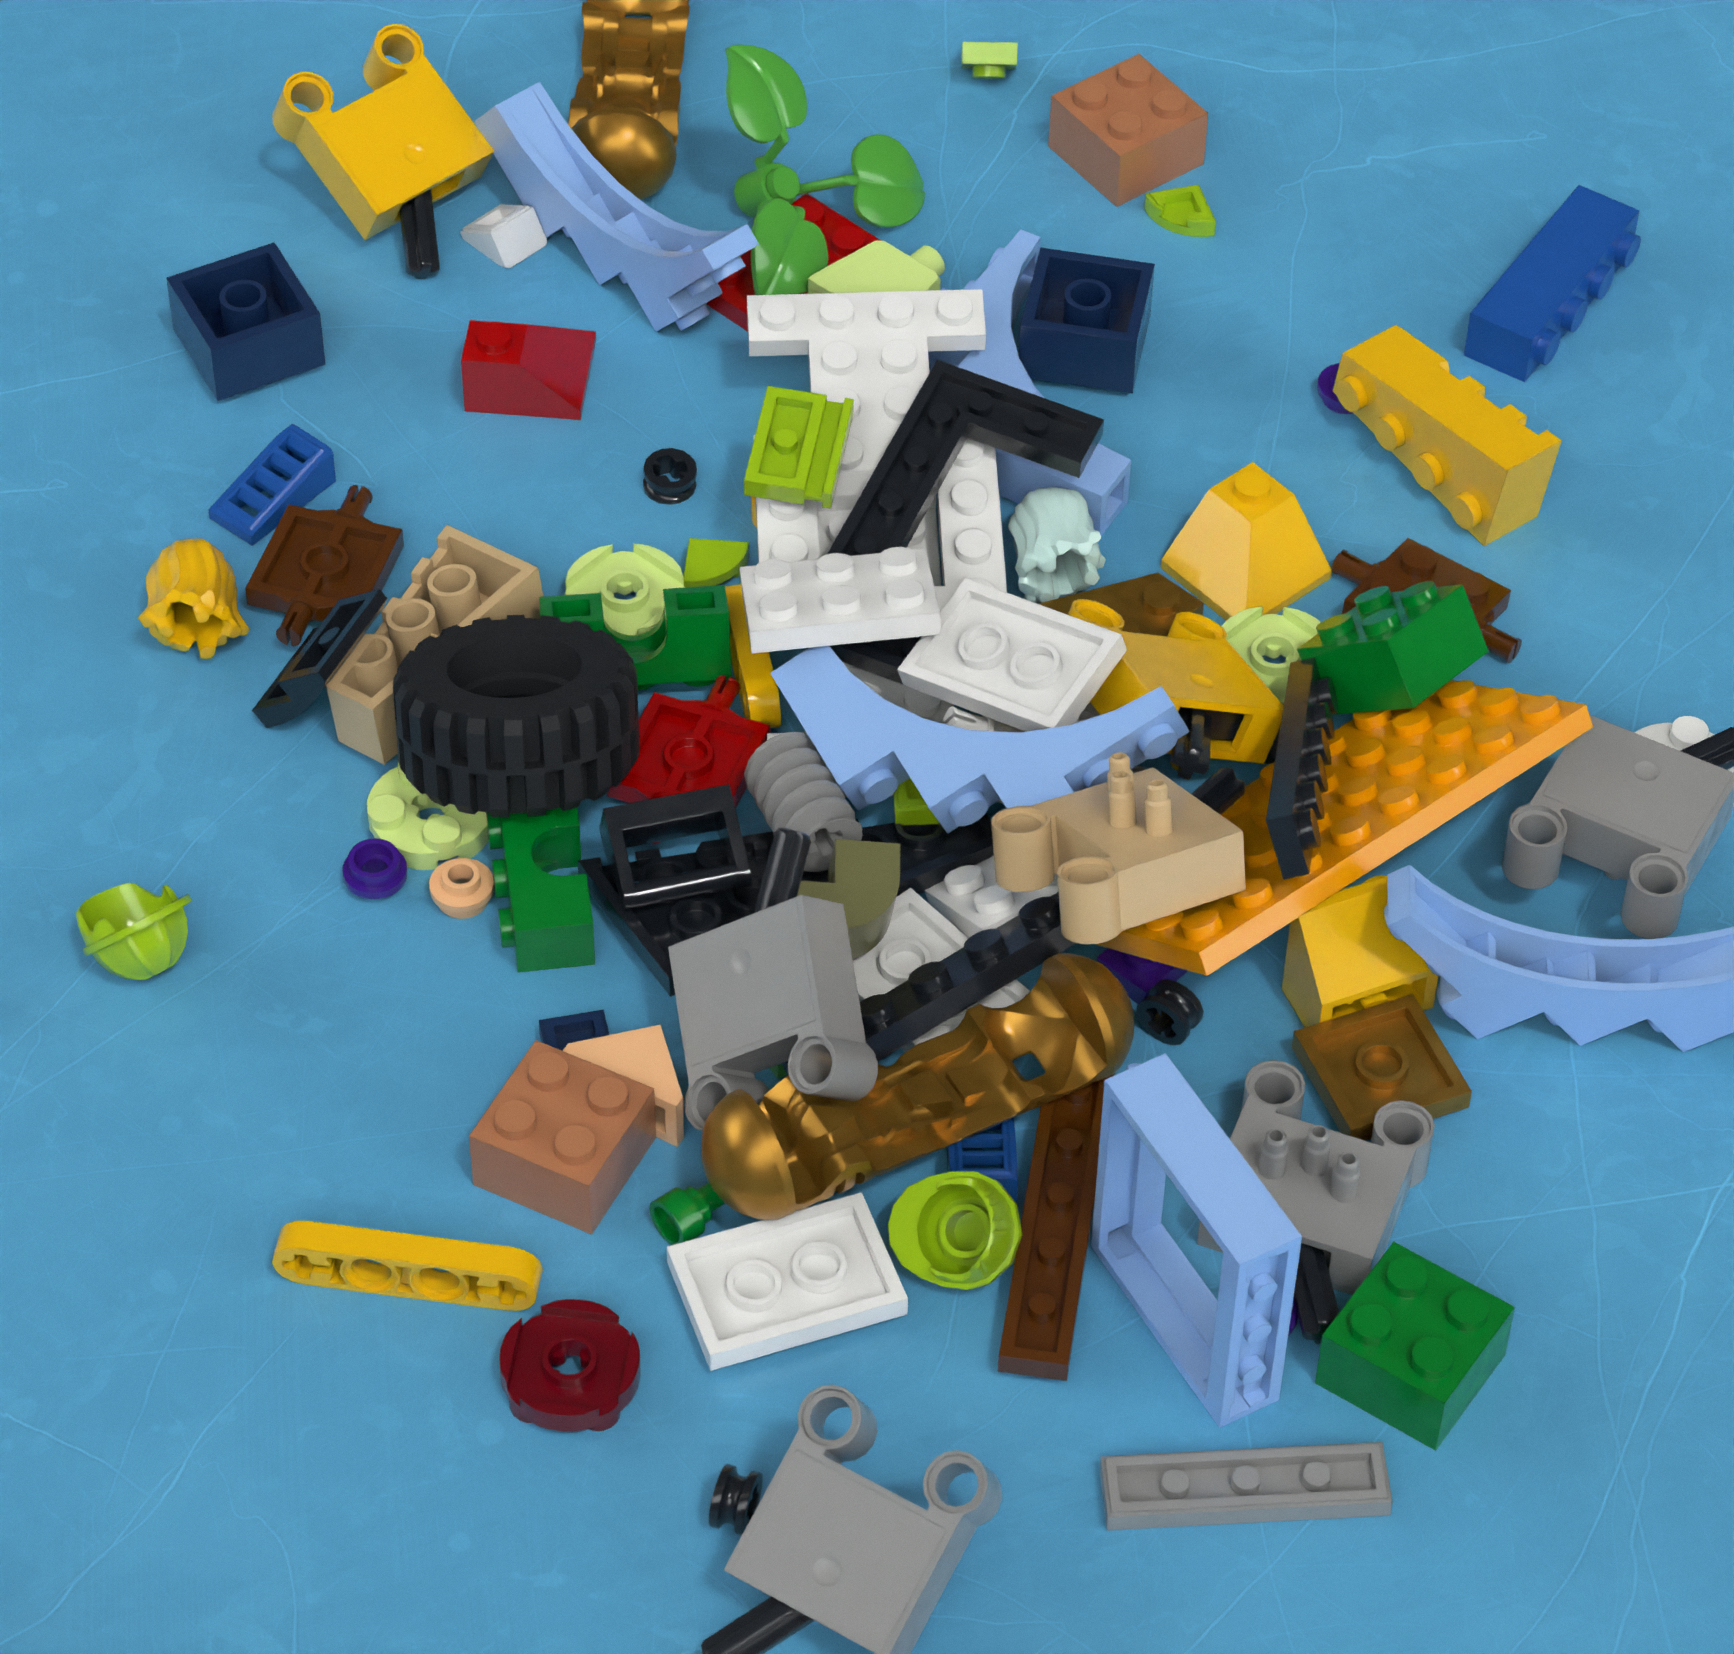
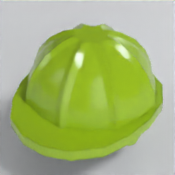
[76,883,192,980]
[888,1171,1023,1290]

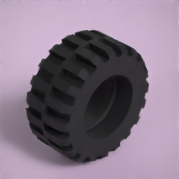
[393,615,640,818]

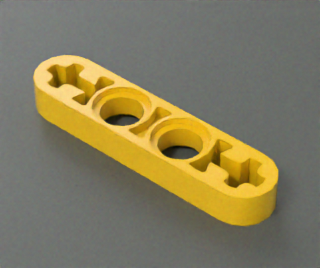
[272,1221,543,1311]

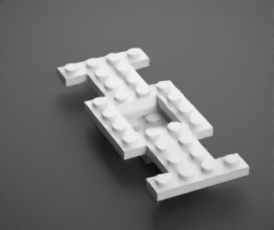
[747,289,1007,797]

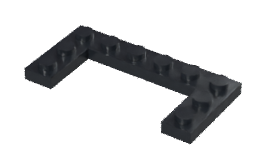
[807,360,1104,685]

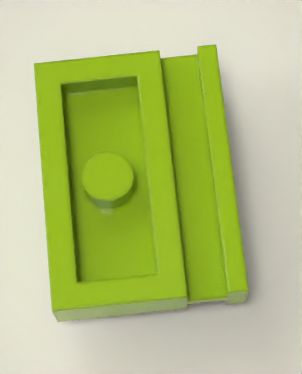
[744,386,854,509]

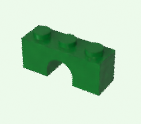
[539,585,732,690]
[486,808,595,973]

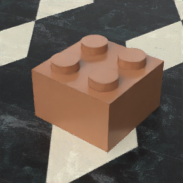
[1048,54,1208,207]
[469,1040,656,1235]

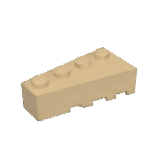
[326,525,543,765]

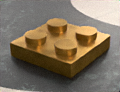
[1292,994,1472,1141]

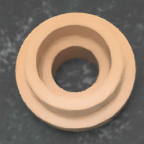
[429,858,494,919]

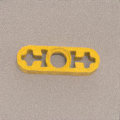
[725,584,781,728]

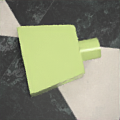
[808,241,945,294]

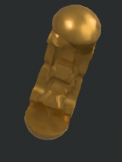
[568,0,690,200]
[701,953,1134,1220]

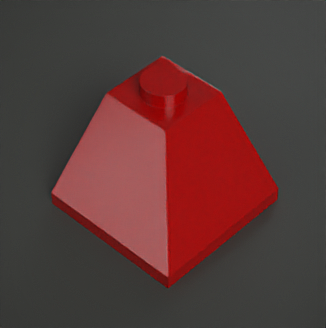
[461,320,596,420]

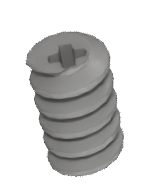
[744,732,863,872]

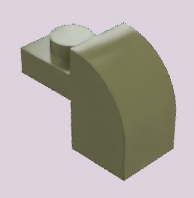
[797,839,900,959]

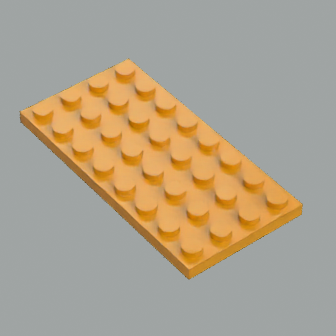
[1095,680,1593,976]

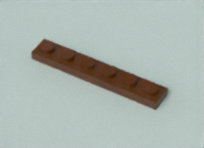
[998,1073,1115,1381]

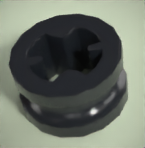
[643,448,697,505]
[1136,979,1204,1046]
[709,1464,763,1535]

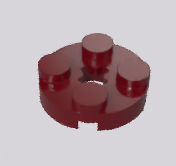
[499,1299,641,1432]

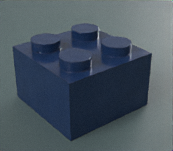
[166,242,326,401]
[1019,247,1155,393]

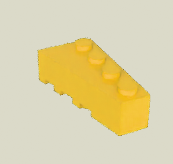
[1333,324,1562,546]

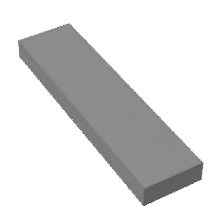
[1099,1442,1392,1531]

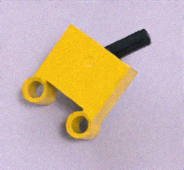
[272,24,494,279]
[1068,599,1284,780]

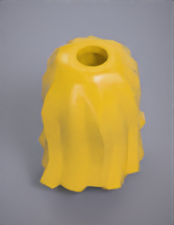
[138,538,250,659]

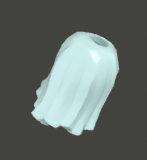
[1008,487,1106,604]

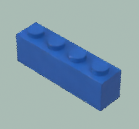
[1464,185,1641,382]

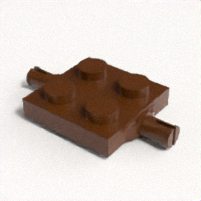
[245,485,404,646]
[1331,538,1522,663]

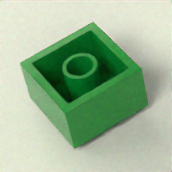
[1297,581,1489,715]
[1315,1241,1515,1451]

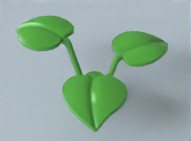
[725,45,925,295]

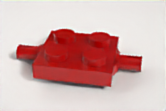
[607,675,770,844]

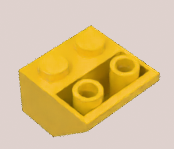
[1281,875,1438,1027]

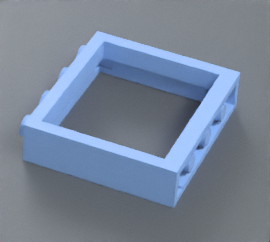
[1091,1053,1302,1428]

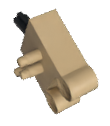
[991,752,1246,944]

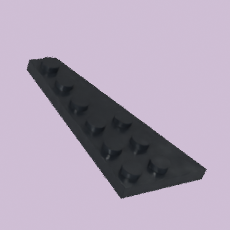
[577,813,994,997]

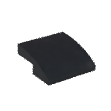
[252,589,387,728]

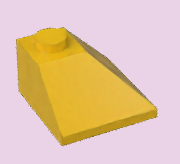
[1160,462,1332,621]

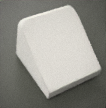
[460,204,547,268]

